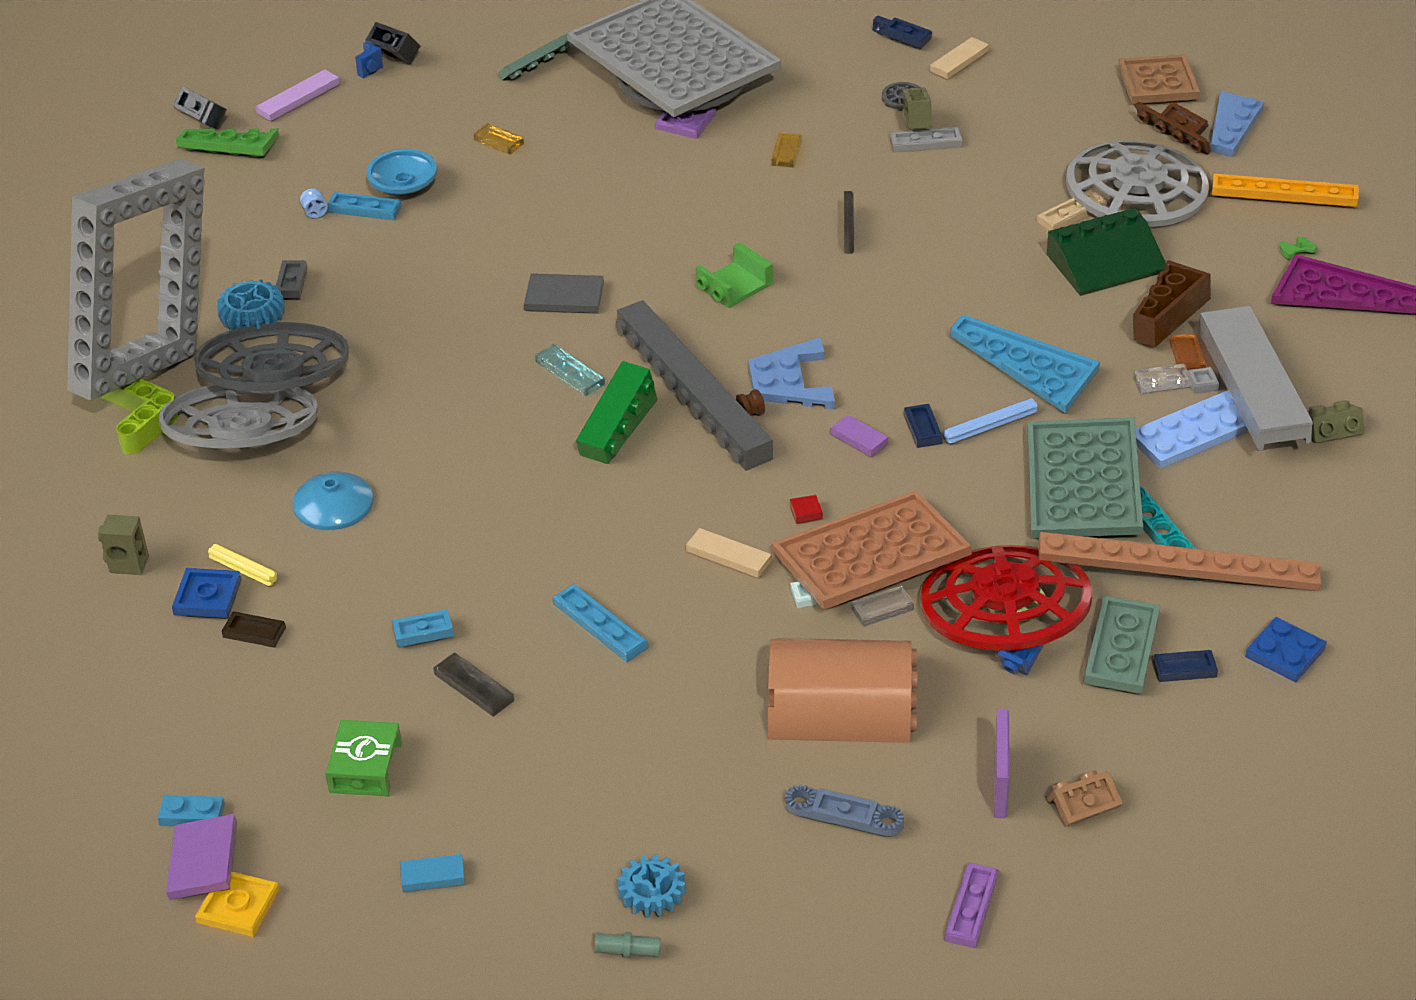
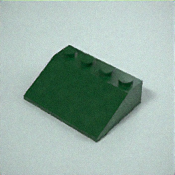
[1046,208,1166,296]

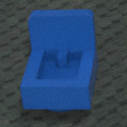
[355,42,383,78]
[997,633,1043,675]

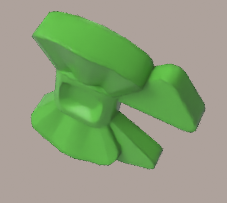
[1280,237,1316,259]

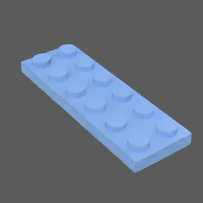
[1135,390,1249,469]

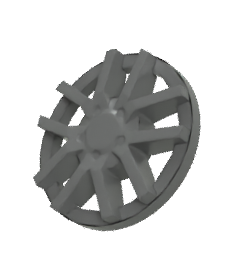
[882,82,921,111]

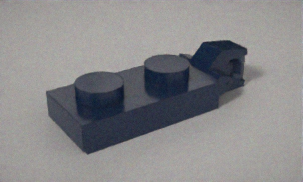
[872,15,932,48]

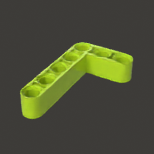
[100,378,179,454]

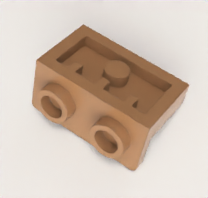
[1047,770,1123,827]

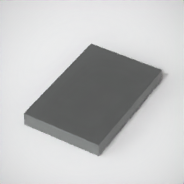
[524,273,604,313]

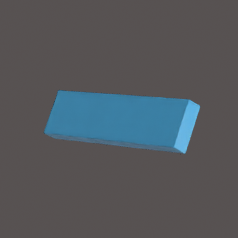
[553,584,648,662]

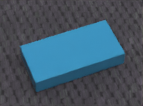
[400,854,465,892]

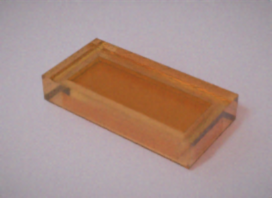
[1170,334,1206,375]

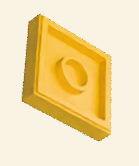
[195,871,280,937]

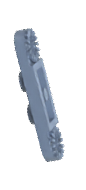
[785,784,904,836]

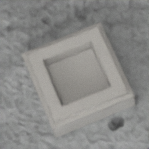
[1186,367,1219,394]

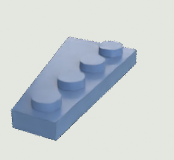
[1211,91,1264,157]

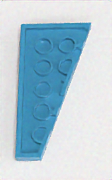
[950,314,1100,414]

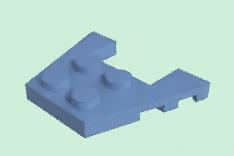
[749,338,835,409]

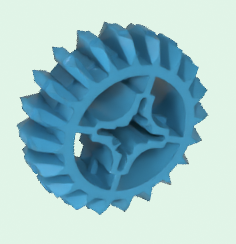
[217,279,285,330]

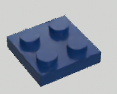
[172,568,242,618]
[1245,617,1327,683]

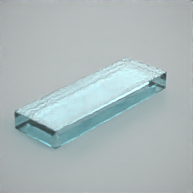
[535,344,605,396]

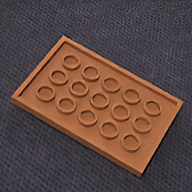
[772,490,972,610]

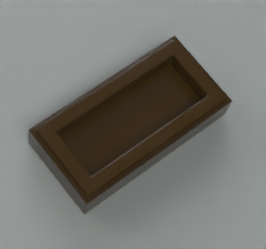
[221,611,286,648]

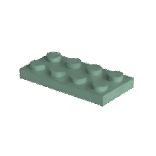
[1084,596,1160,694]

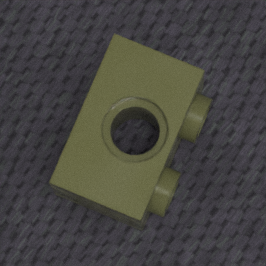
[98,515,149,575]

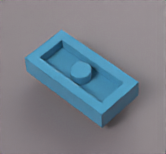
[392,609,454,648]
[157,795,225,826]

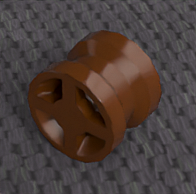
[736,389,765,416]

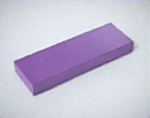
[945,863,999,949]

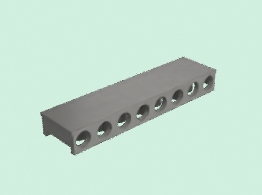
[1200,306,1313,450]

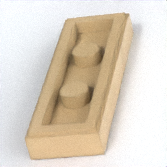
[930,37,989,79]
[1037,189,1107,231]
[686,528,772,578]

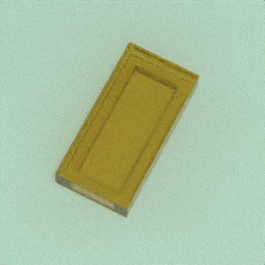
[474,123,524,155]
[771,133,802,168]

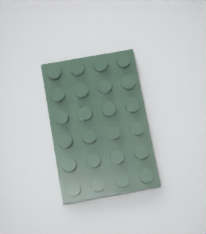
[1028,417,1143,538]

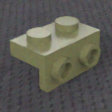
[1307,400,1365,443]

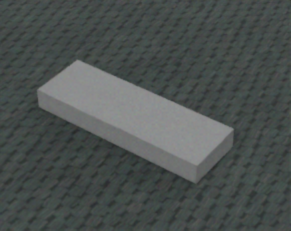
[890,127,962,153]

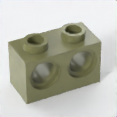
[903,87,932,131]

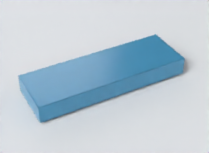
[327,192,402,220]

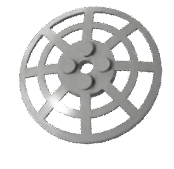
[1066,140,1209,227]
[159,381,318,448]

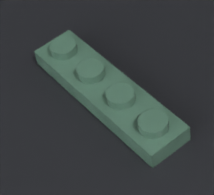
[497,30,572,80]

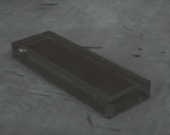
[844,191,854,254]
[433,652,514,717]

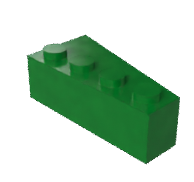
[576,361,658,464]

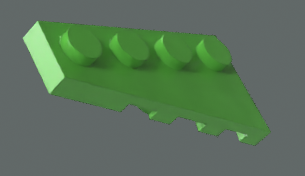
[176,128,279,157]

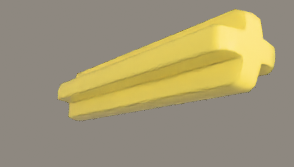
[208,544,278,586]

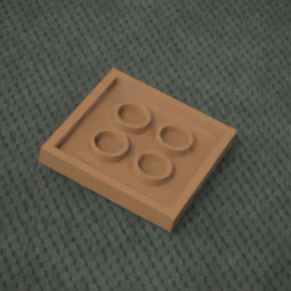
[1118,54,1200,104]

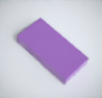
[831,415,888,457]

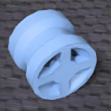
[300,188,328,218]

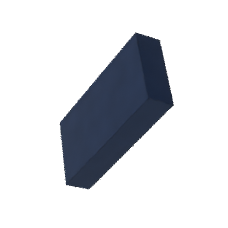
[904,404,943,448]
[1153,650,1218,682]

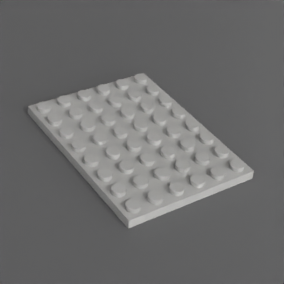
[567,0,781,117]

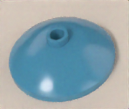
[366,149,437,195]
[293,471,373,530]

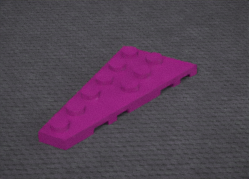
[1271,254,1416,314]

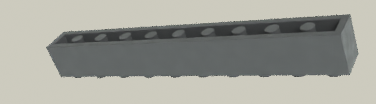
[615,300,773,471]

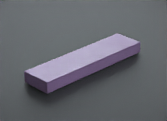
[256,69,340,121]

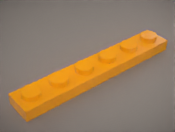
[1212,174,1358,207]

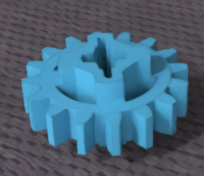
[617,854,686,917]

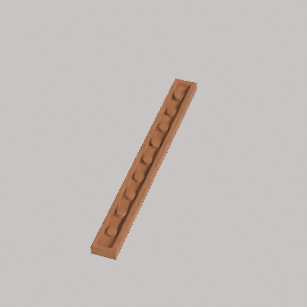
[1039,532,1321,591]

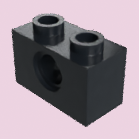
[365,22,420,65]

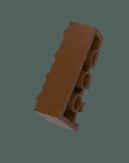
[1133,260,1211,347]

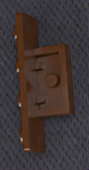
[1135,101,1211,155]

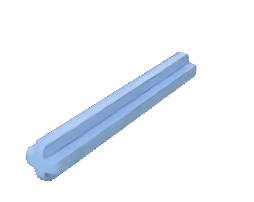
[944,398,1037,444]

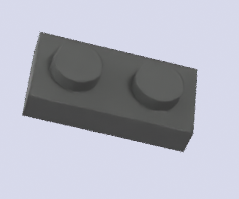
[276,260,307,299]

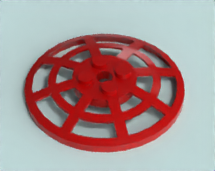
[921,545,1092,651]

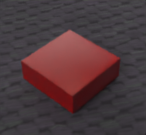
[790,495,823,524]

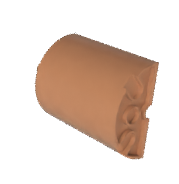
[768,638,917,743]

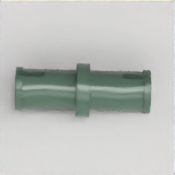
[595,932,660,958]

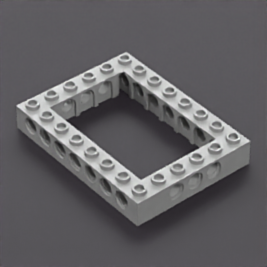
[67,159,205,401]

